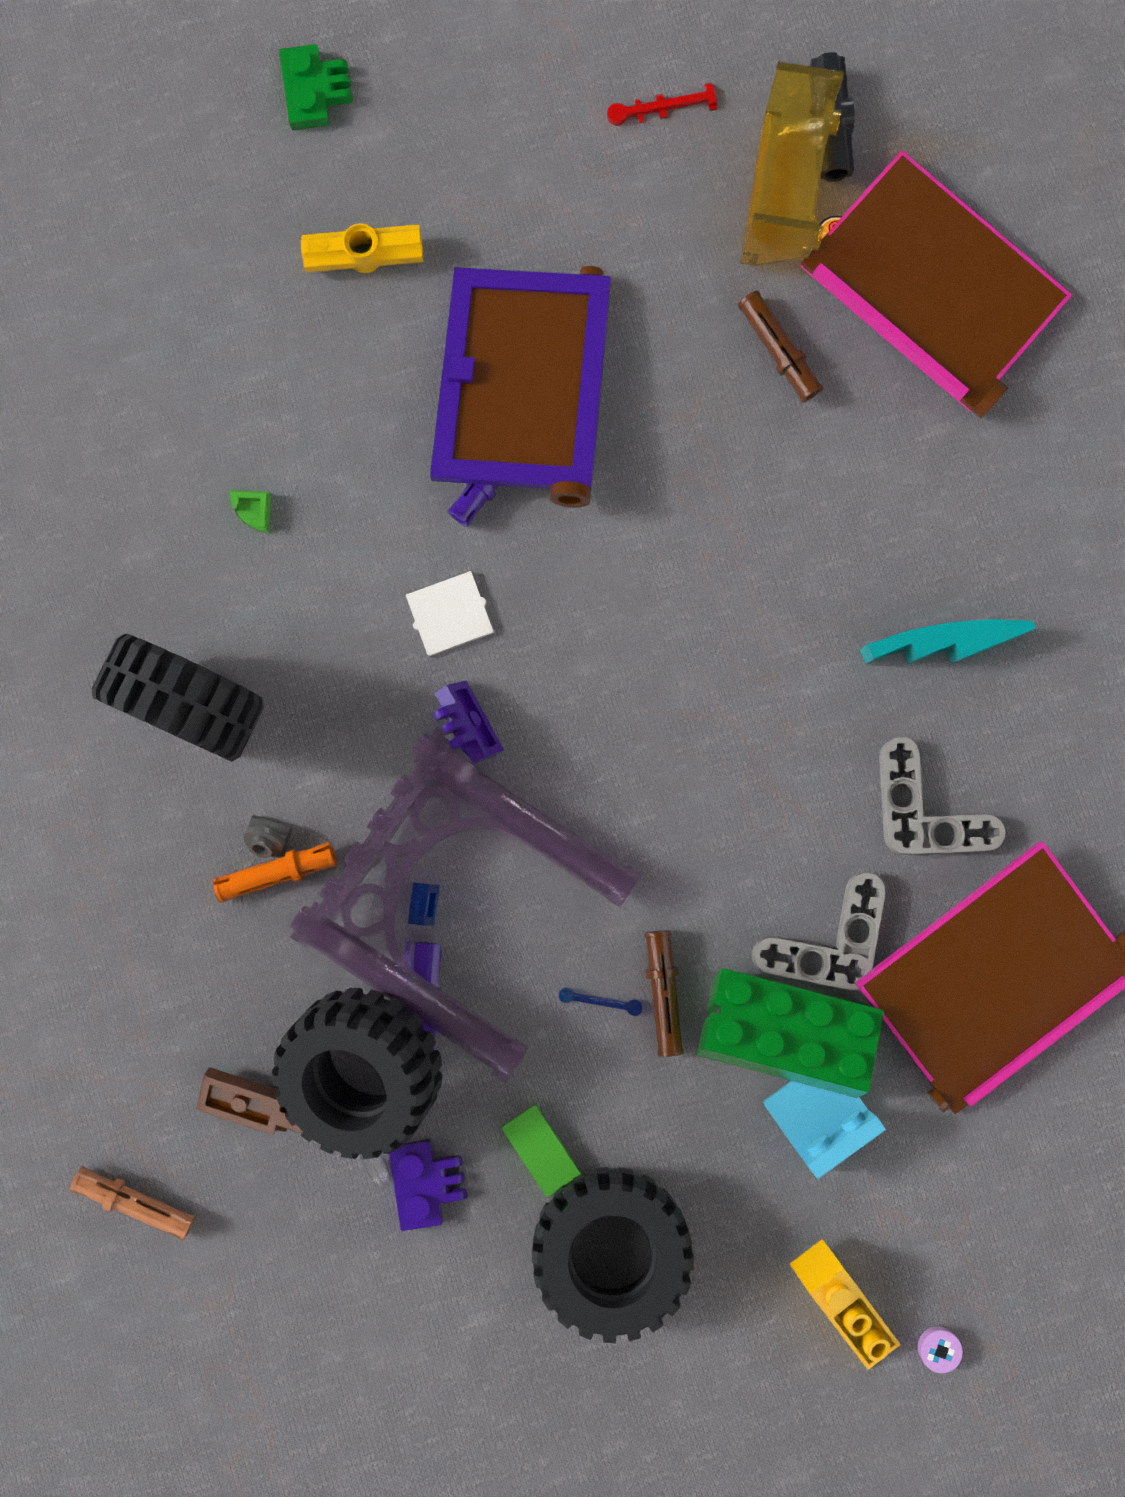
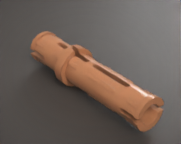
[70,1166,196,1241]

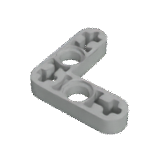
[879,737,1006,854]
[752,873,886,990]

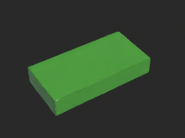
[501,1103,581,1197]

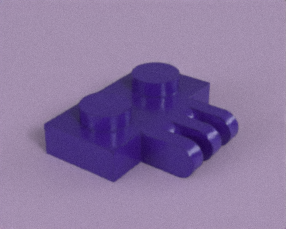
[433,680,504,764]
[389,1139,468,1231]

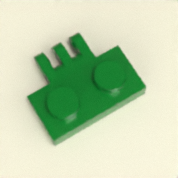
[279,44,353,130]

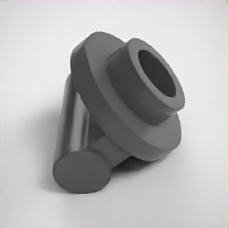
[244,815,292,858]

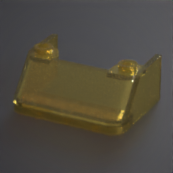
[740,61,844,266]

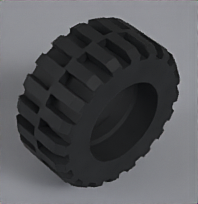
[92,633,264,762]
[272,988,443,1159]
[532,1167,694,1343]

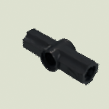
[809,52,855,182]

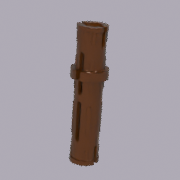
[738,290,823,403]
[645,930,684,1057]

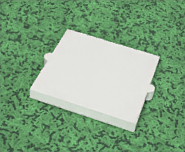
[406,571,494,657]

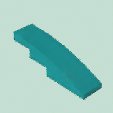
[860,619,1036,664]

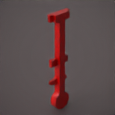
[607,83,717,126]

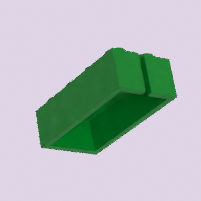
[697,968,884,1098]

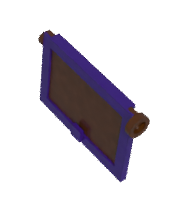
[430,266,611,508]

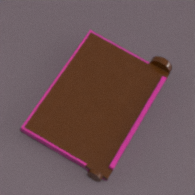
[800,150,1072,419]
[855,841,1125,1114]

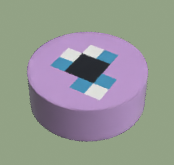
[918,1326,963,1373]

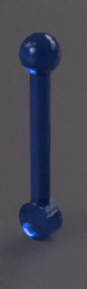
[558,987,642,1016]

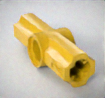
[300,223,424,273]

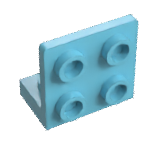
[763,1081,886,1179]

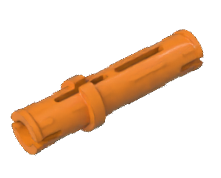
[213,841,338,903]

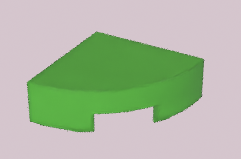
[230,490,272,534]

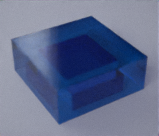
[408,882,440,926]

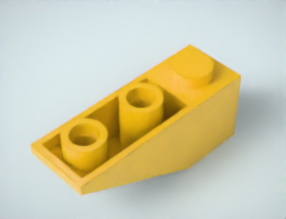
[790,1239,901,1370]

